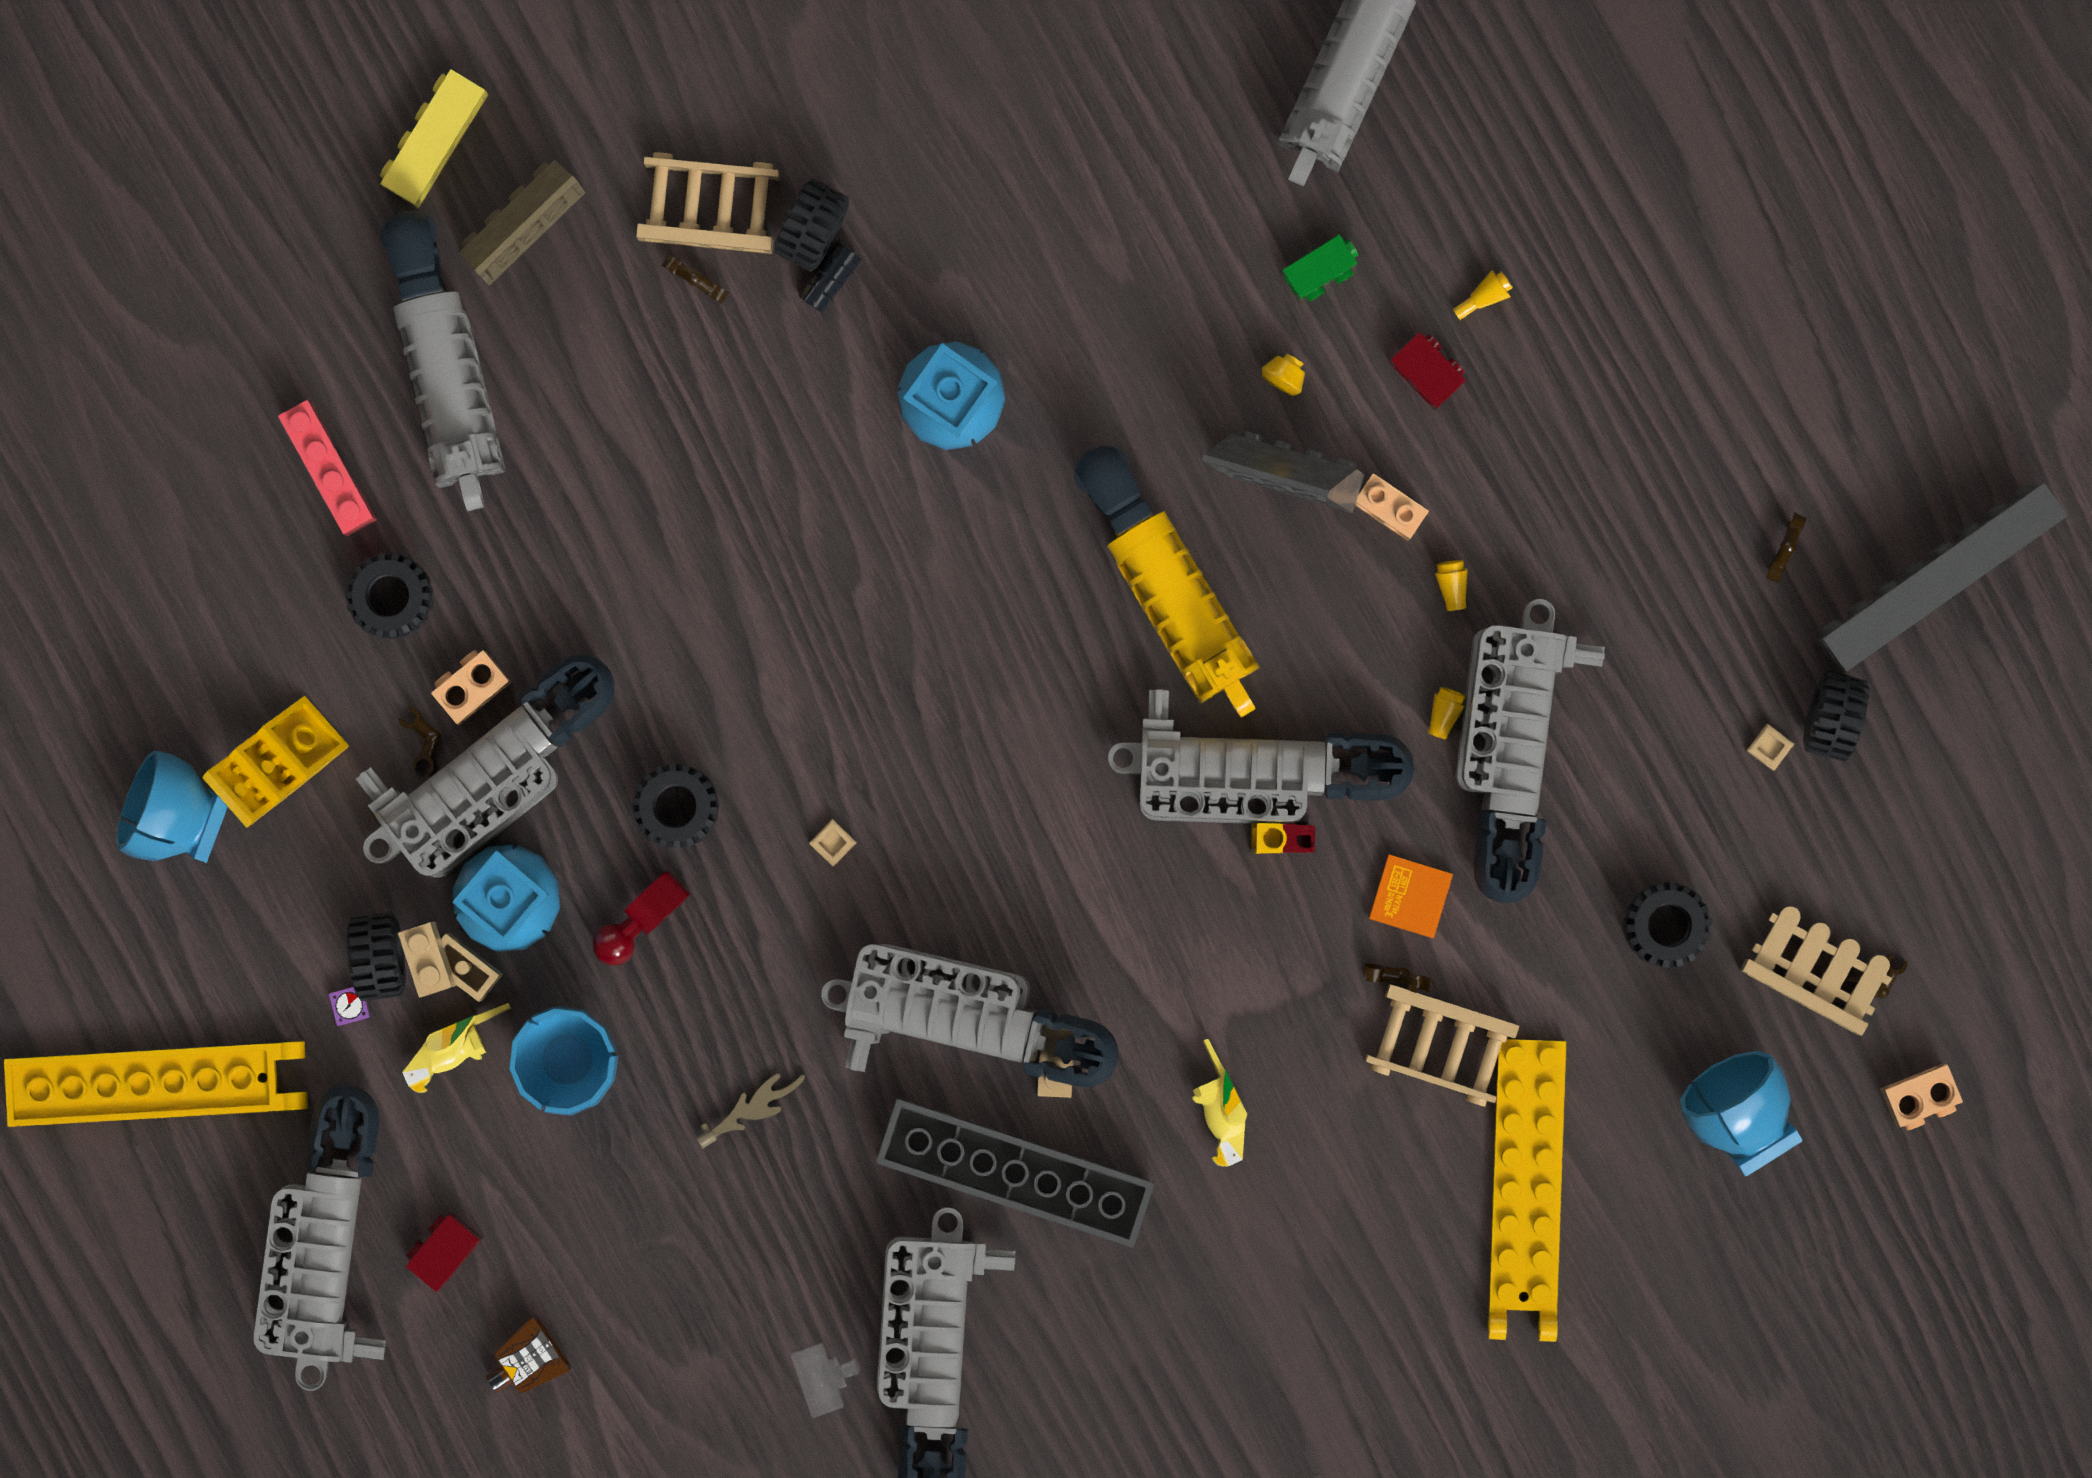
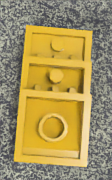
[202,696,349,828]

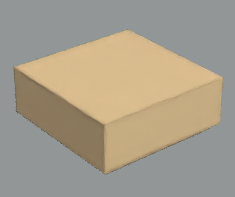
[1746,724,1794,771]
[809,819,857,867]

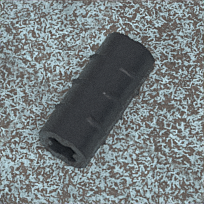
[799,242,862,313]

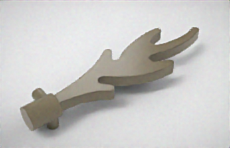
[696,1074,805,1149]

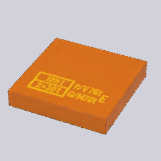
[1369,854,1453,939]

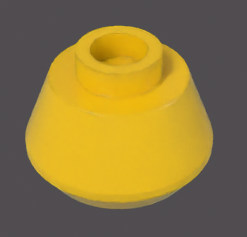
[1261,353,1305,396]

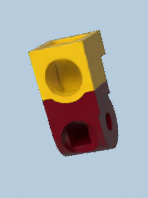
[1251,823,1316,854]

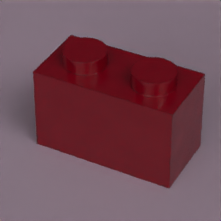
[1388,332,1466,411]
[405,1212,483,1292]

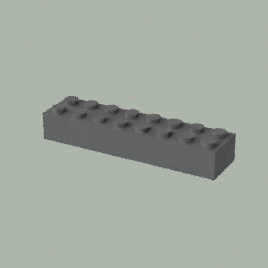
[1814,482,2068,673]
[876,1097,1155,1248]

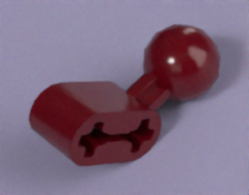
[593,870,691,966]

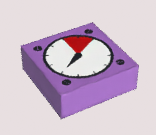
[329,987,371,1026]

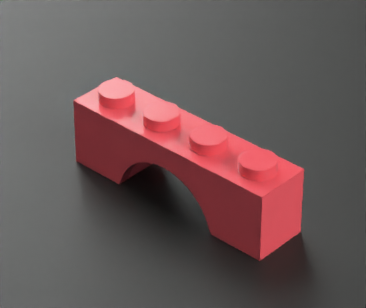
[278,400,377,536]

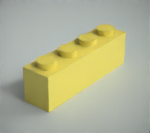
[380,69,488,208]

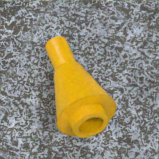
[1453,270,1513,320]

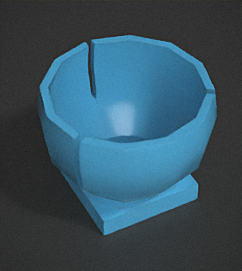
[897,341,1006,450]
[116,751,228,863]
[452,844,560,952]
[509,1006,619,1116]
[1680,1051,1803,1177]

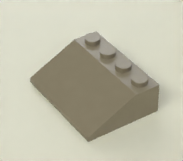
[458,160,585,286]

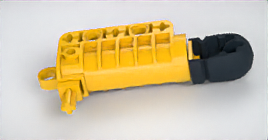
[1074,446,1260,718]

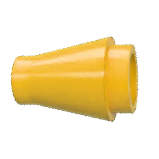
[1435,560,1468,611]
[1428,687,1466,739]

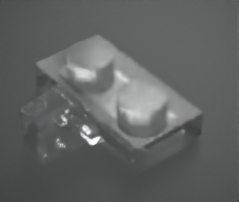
[790,1342,861,1418]

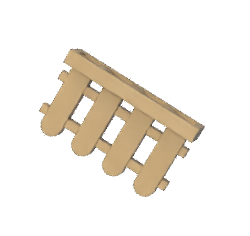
[1739,907,1892,1036]

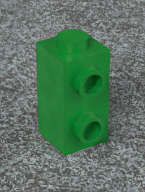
[1281,235,1359,302]

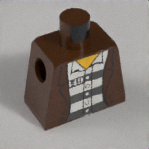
[486,1315,572,1394]

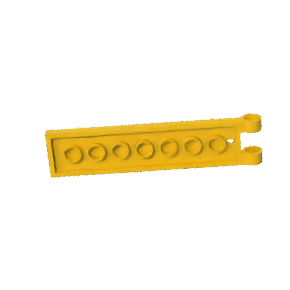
[1488,1039,1566,1342]
[4,1041,309,1127]

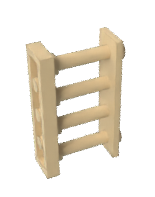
[636,152,780,254]
[1364,984,1519,1107]

